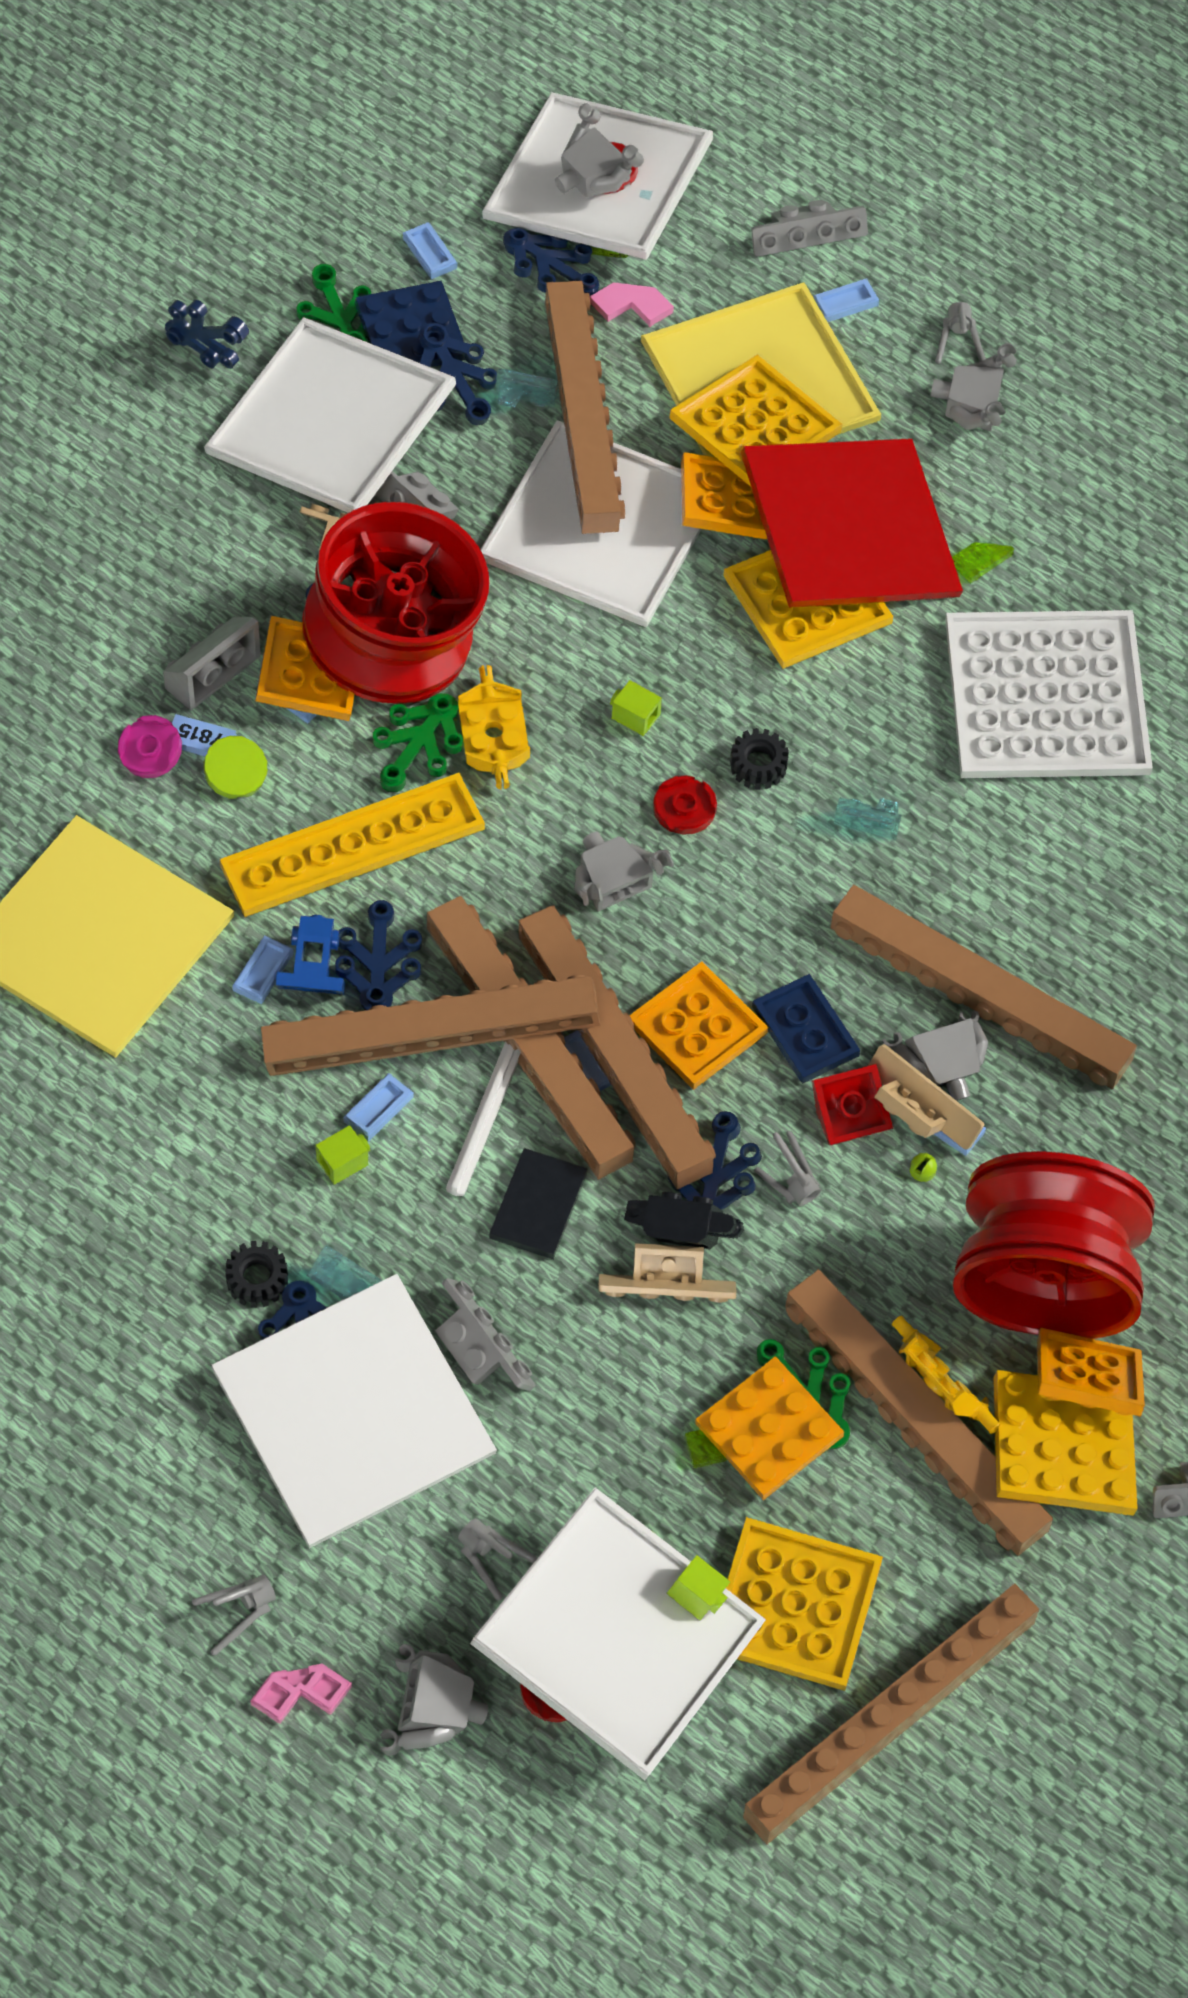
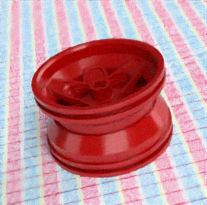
[302,502,490,704]
[953,1151,1155,1339]

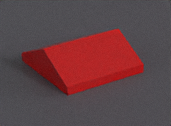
[812,1064,893,1145]

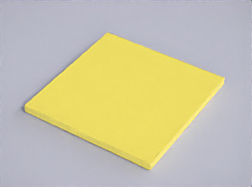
[641,282,881,457]
[0,815,234,1058]

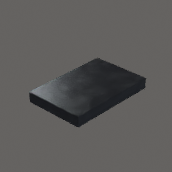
[489,1148,588,1260]

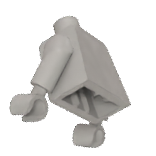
[555,103,644,198]
[930,343,1017,431]
[574,832,674,912]
[882,1011,988,1101]
[380,1644,488,1756]

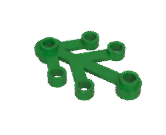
[296,264,371,343]
[373,693,463,792]
[757,1339,850,1450]

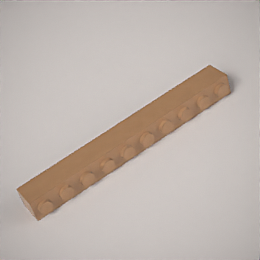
[545,281,625,534]
[831,884,1137,1089]
[427,896,636,1180]
[519,905,716,1189]
[261,975,600,1076]
[785,1269,1053,1556]
[743,1583,1039,1845]

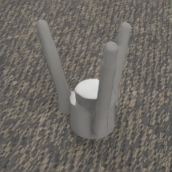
[935,302,986,364]
[754,1130,821,1206]
[458,1518,538,1600]
[192,1574,276,1656]

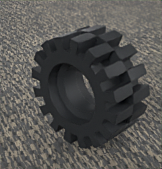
[730,728,789,790]
[225,1241,288,1308]

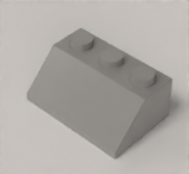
[163,616,261,711]

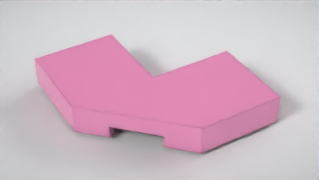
[590,282,674,327]
[250,1664,352,1724]

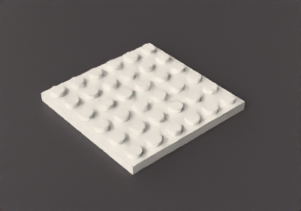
[945,610,1153,778]

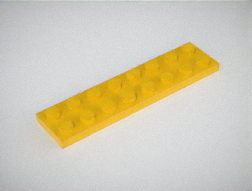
[220,773,485,917]

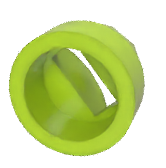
[909,1153,937,1182]

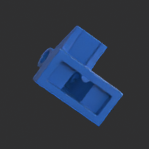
[276,915,345,995]

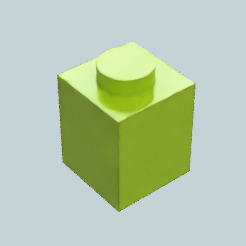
[610,680,662,736]
[315,1125,370,1185]
[666,1555,730,1620]

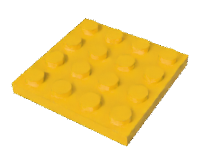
[669,354,842,486]
[723,550,893,669]
[993,1370,1138,1516]
[726,1517,883,1691]

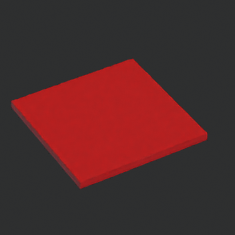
[740,438,963,608]

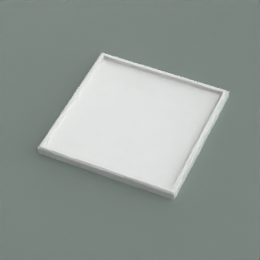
[482,92,713,260]
[204,317,456,513]
[480,420,702,628]
[212,1274,497,1548]
[470,1487,766,1781]

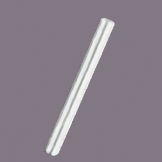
[446,1041,521,1196]

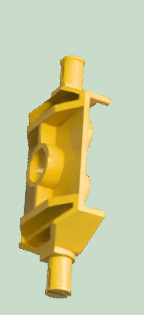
[458,665,530,790]
[892,1315,1001,1434]

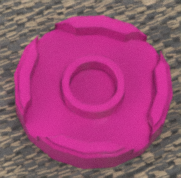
[118,715,182,778]

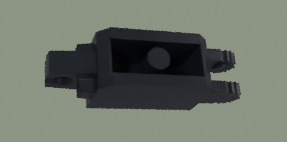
[624,1192,745,1250]

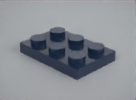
[752,974,860,1084]

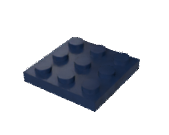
[355,280,465,368]

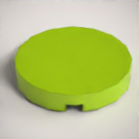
[203,736,268,799]

